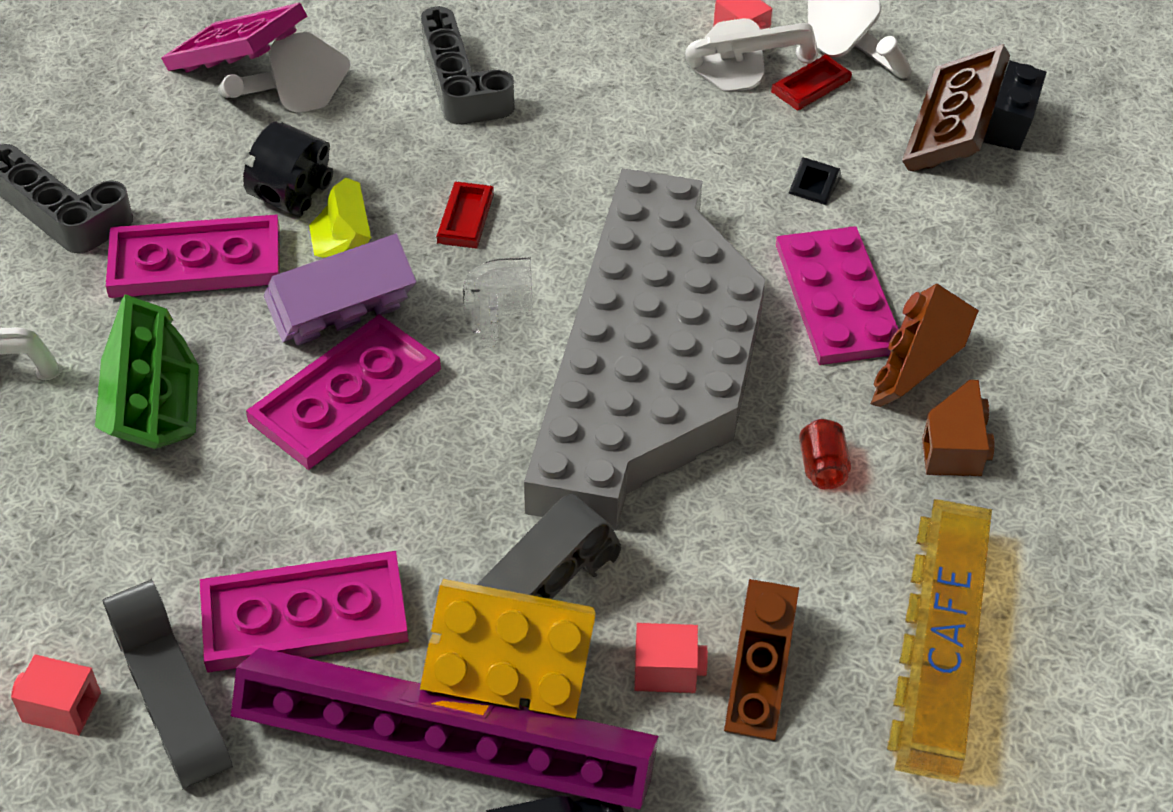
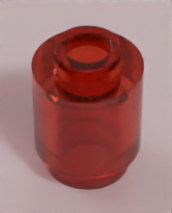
[799,419,851,489]

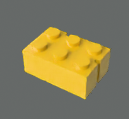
[420,579,596,719]

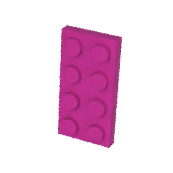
[161,3,308,72]
[106,214,280,298]
[776,226,899,365]
[246,314,441,470]
[199,551,409,673]

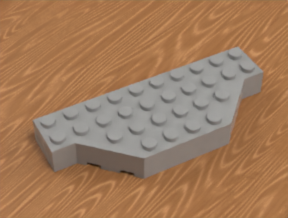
[524,168,765,531]

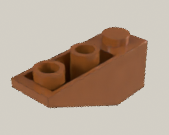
[870,284,979,407]
[724,579,800,740]

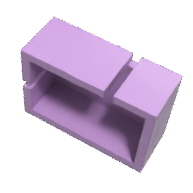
[264,233,416,345]

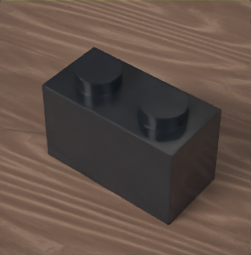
[983,60,1047,151]

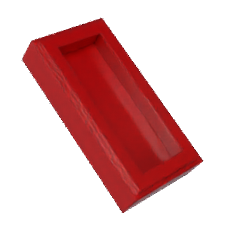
[771,55,852,111]
[436,181,494,249]

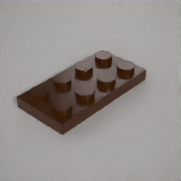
[902,44,1010,172]

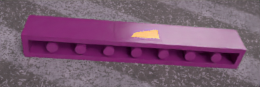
[230,648,659,810]

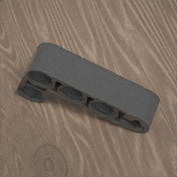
[421,6,515,124]
[0,144,134,254]
[477,494,621,599]
[102,579,233,789]

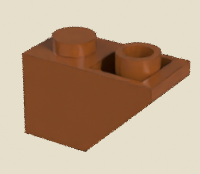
[922,380,995,476]

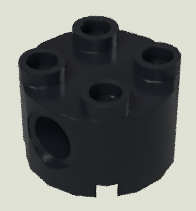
[243,121,333,218]

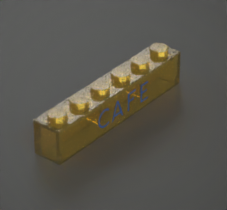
[887,499,992,783]

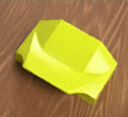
[309,178,371,258]

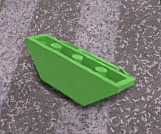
[95,294,199,449]

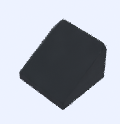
[788,157,842,205]

